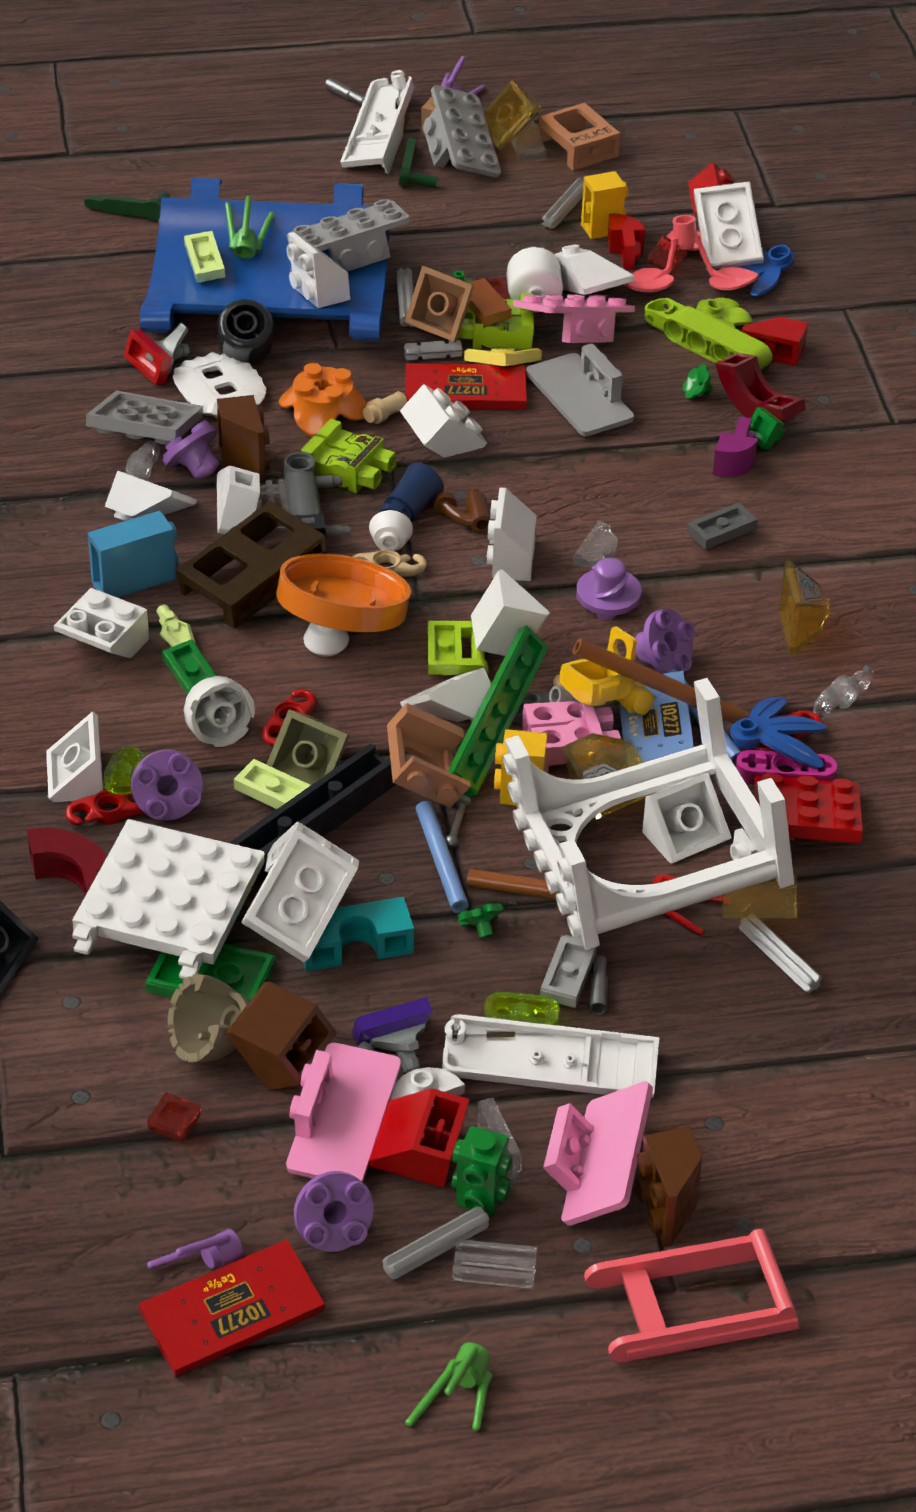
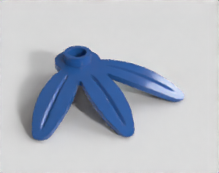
[738,245,795,296]
[730,697,827,769]

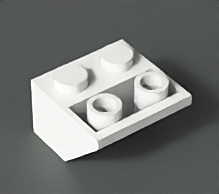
[286,232,350,308]
[400,384,487,458]
[487,488,537,581]
[54,588,149,658]

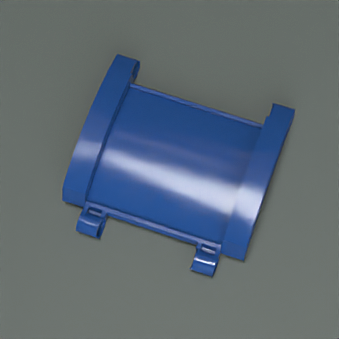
[140,177,390,342]

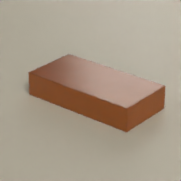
[468,278,512,326]

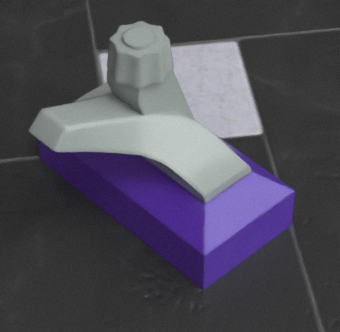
[351,997,432,1074]

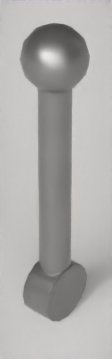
[445,795,471,849]

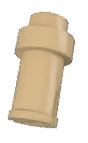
[363,391,407,424]

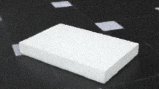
[693,181,764,271]

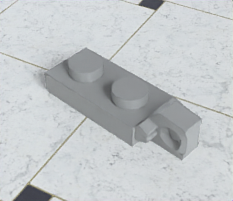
[540,935,597,1008]

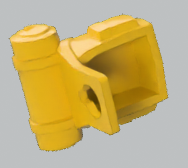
[559,627,654,716]

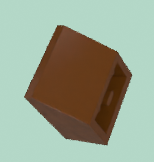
[217,395,270,483]
[225,981,337,1090]
[635,1126,703,1248]

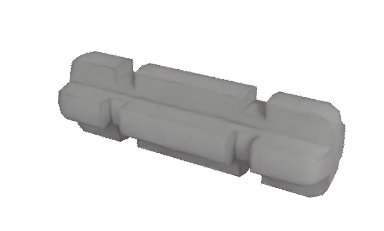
[404,340,463,361]

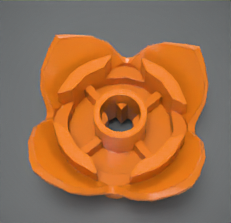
[279,363,366,438]

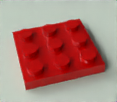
[753,773,863,843]

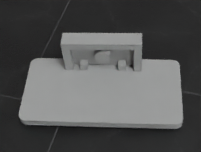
[423,85,501,178]
[287,199,410,271]
[526,343,634,437]

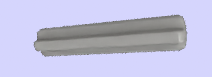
[542,178,584,230]
[396,268,414,327]
[739,913,822,993]
[383,1207,489,1279]

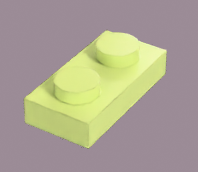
[184,231,225,283]
[234,759,311,809]

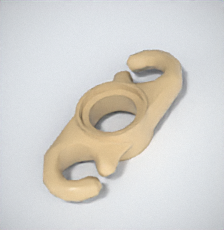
[352,549,427,577]

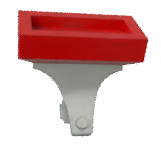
[123,323,190,385]

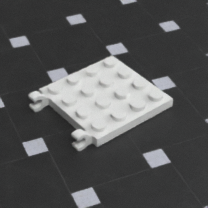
[72,819,265,979]

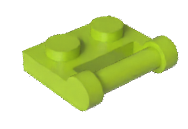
[427,621,489,676]

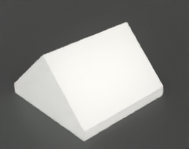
[471,569,550,656]
[46,712,103,802]
[642,772,732,863]

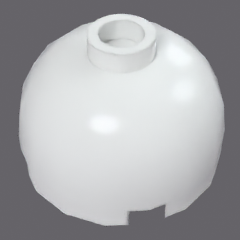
[184,676,255,747]

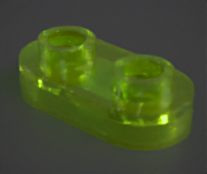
[103,746,146,795]
[484,992,560,1025]

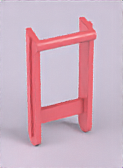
[584,1229,800,1363]

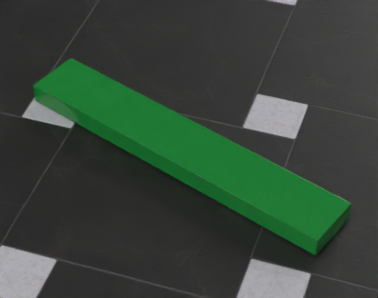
[448,625,549,797]

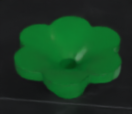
[682,364,713,400]

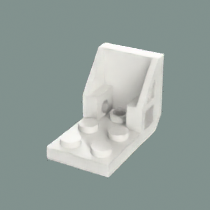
[241,821,359,962]

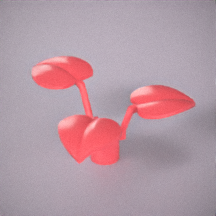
[624,215,759,292]

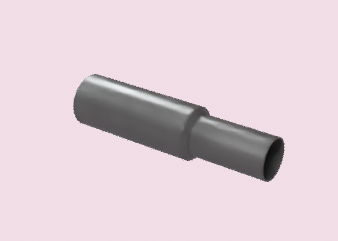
[325,78,365,106]
[590,956,608,1014]

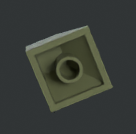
[266,709,350,785]

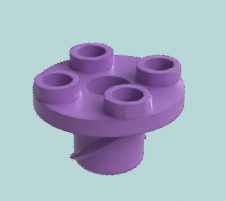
[162,420,219,479]
[576,558,642,620]
[635,609,695,674]
[131,750,203,821]
[294,1171,374,1252]

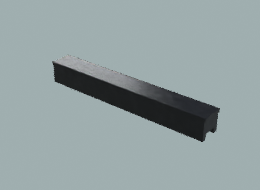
[229,743,397,889]

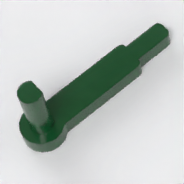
[398,138,438,188]
[84,192,170,221]

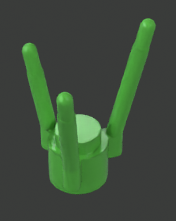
[225,195,275,259]
[406,1342,493,1431]

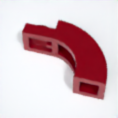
[715,352,806,422]
[26,828,107,896]

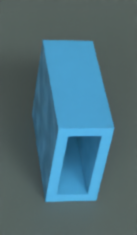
[88,511,179,598]

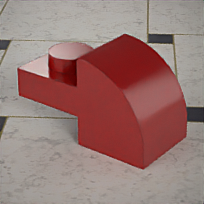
[607,214,645,270]

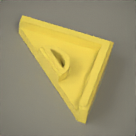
[464,348,542,366]

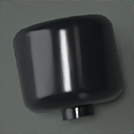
[217,299,274,365]

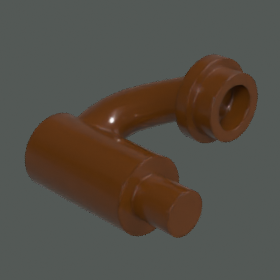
[433,488,493,534]

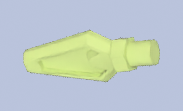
[156,604,196,647]

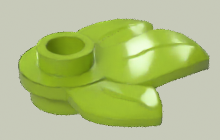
[696,298,753,328]

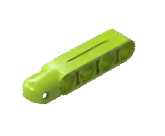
[644,298,772,370]

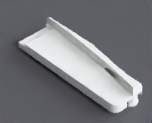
[340,70,414,174]
[442,1014,659,1098]

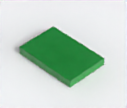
[145,943,276,1001]

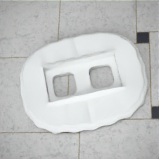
[173,352,266,418]

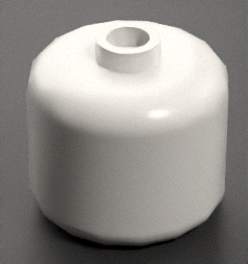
[506,247,563,312]

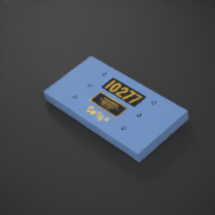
[619,670,694,768]

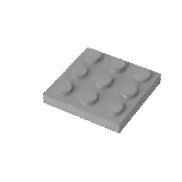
[86,391,203,444]

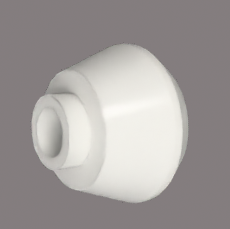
[369,510,413,551]
[304,622,349,657]

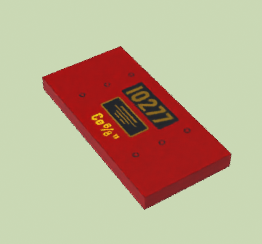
[405,363,527,410]
[139,1239,325,1377]

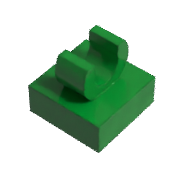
[750,407,786,450]

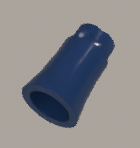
[379,462,444,523]

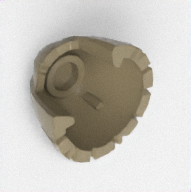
[168,974,250,1063]

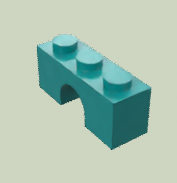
[303,897,414,972]

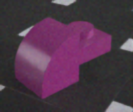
[713,416,758,477]

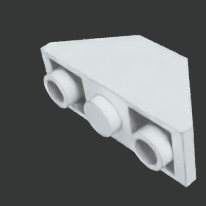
[217,465,260,534]

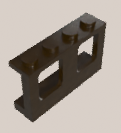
[177,501,327,629]

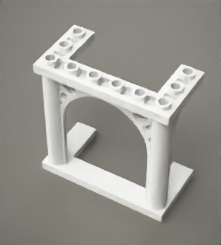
[502,678,794,950]

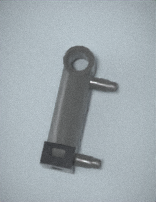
[284,452,350,543]

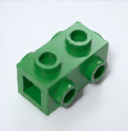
[451,1125,513,1216]

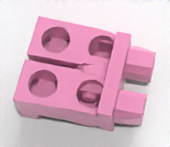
[521,701,621,773]

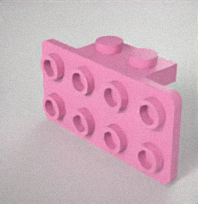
[513,294,635,343]
[286,1043,401,1182]
[543,1081,653,1226]

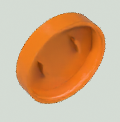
[276,554,411,632]

